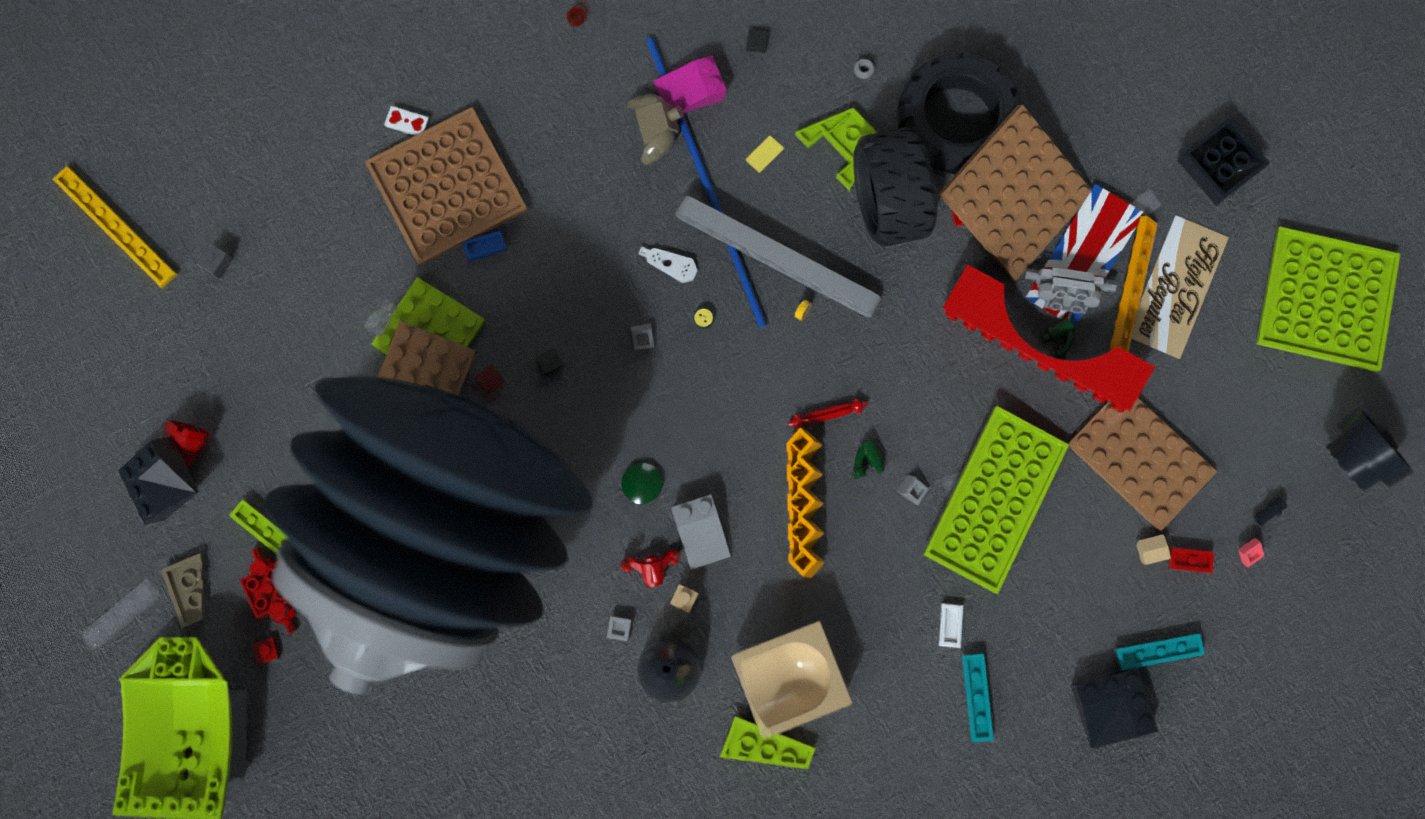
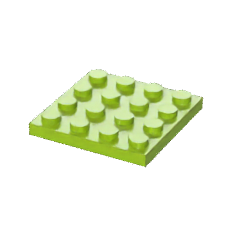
[371,277,486,355]

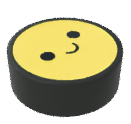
[693,308,714,329]

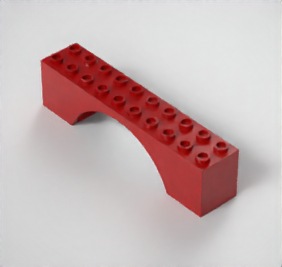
[942,264,1155,413]

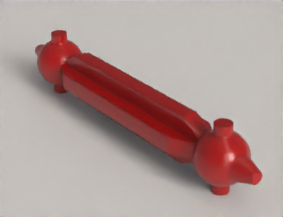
[788,398,868,429]

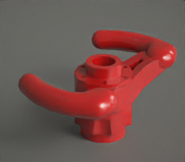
[619,549,682,587]

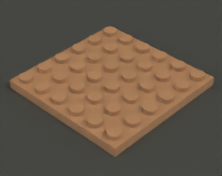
[938,104,1091,280]
[365,107,528,266]

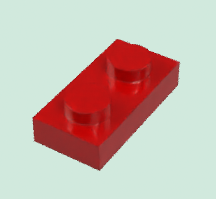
[1168,548,1214,574]

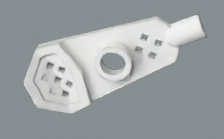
[638,247,698,283]

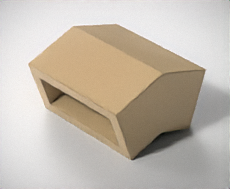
[1136,534,1171,565]

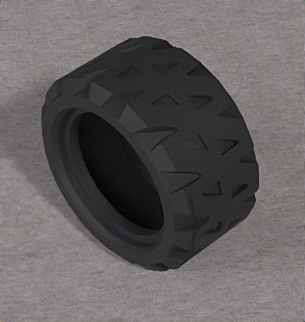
[853,127,937,247]

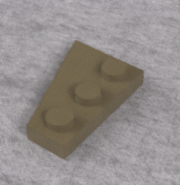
[161,553,205,629]

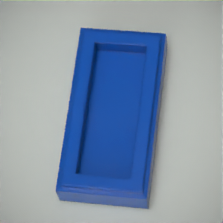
[463,230,507,262]

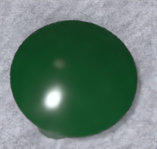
[621,463,663,505]

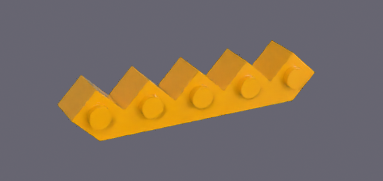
[786,428,825,578]

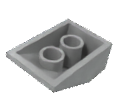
[671,495,731,570]

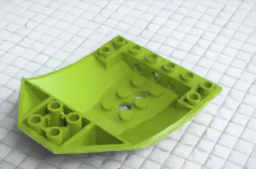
[112,637,232,819]

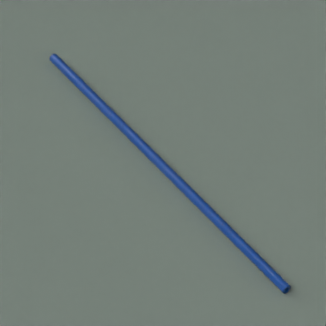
[646,37,767,328]

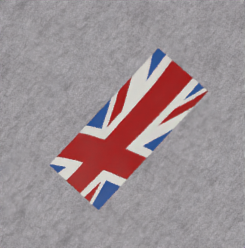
[1026,184,1144,327]

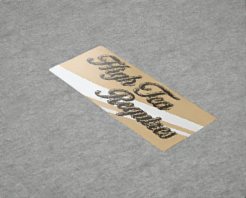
[1132,215,1229,359]

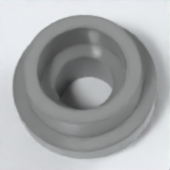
[854,59,874,79]

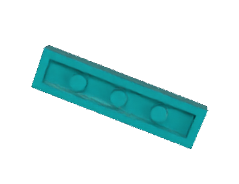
[1115,634,1205,670]
[961,654,994,742]

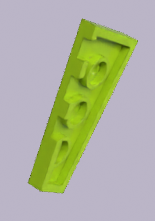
[720,716,815,769]

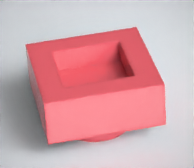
[1238,538,1265,567]

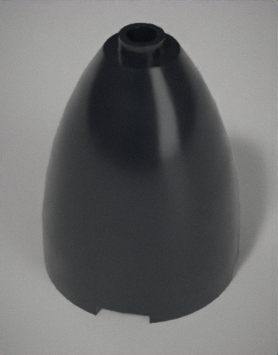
[637,638,701,703]

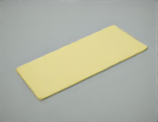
[746,136,784,172]

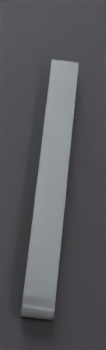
[675,196,881,317]

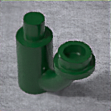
[1040,318,1075,360]
[851,439,885,480]

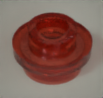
[566,7,586,27]

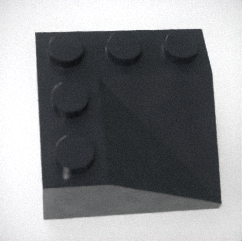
[1177,117,1270,206]
[118,437,199,525]
[1071,668,1158,749]

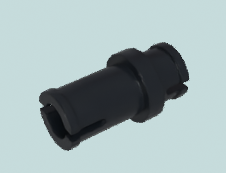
[1253,497,1288,526]

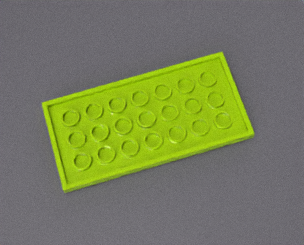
[922,406,1069,594]

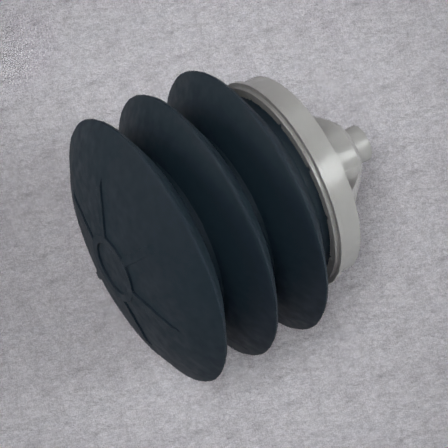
[265,375,593,694]

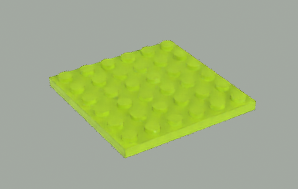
[1256,227,1401,372]

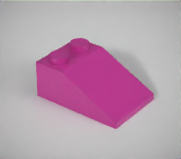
[654,56,727,113]

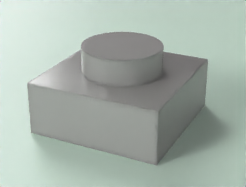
[607,616,632,641]

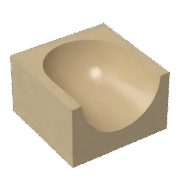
[731,621,852,738]

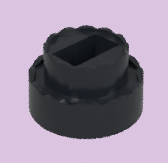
[1326,406,1414,492]

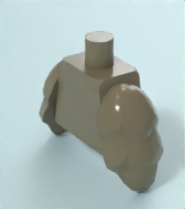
[626,94,684,165]

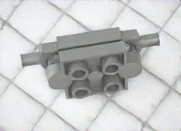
[1024,267,1117,314]

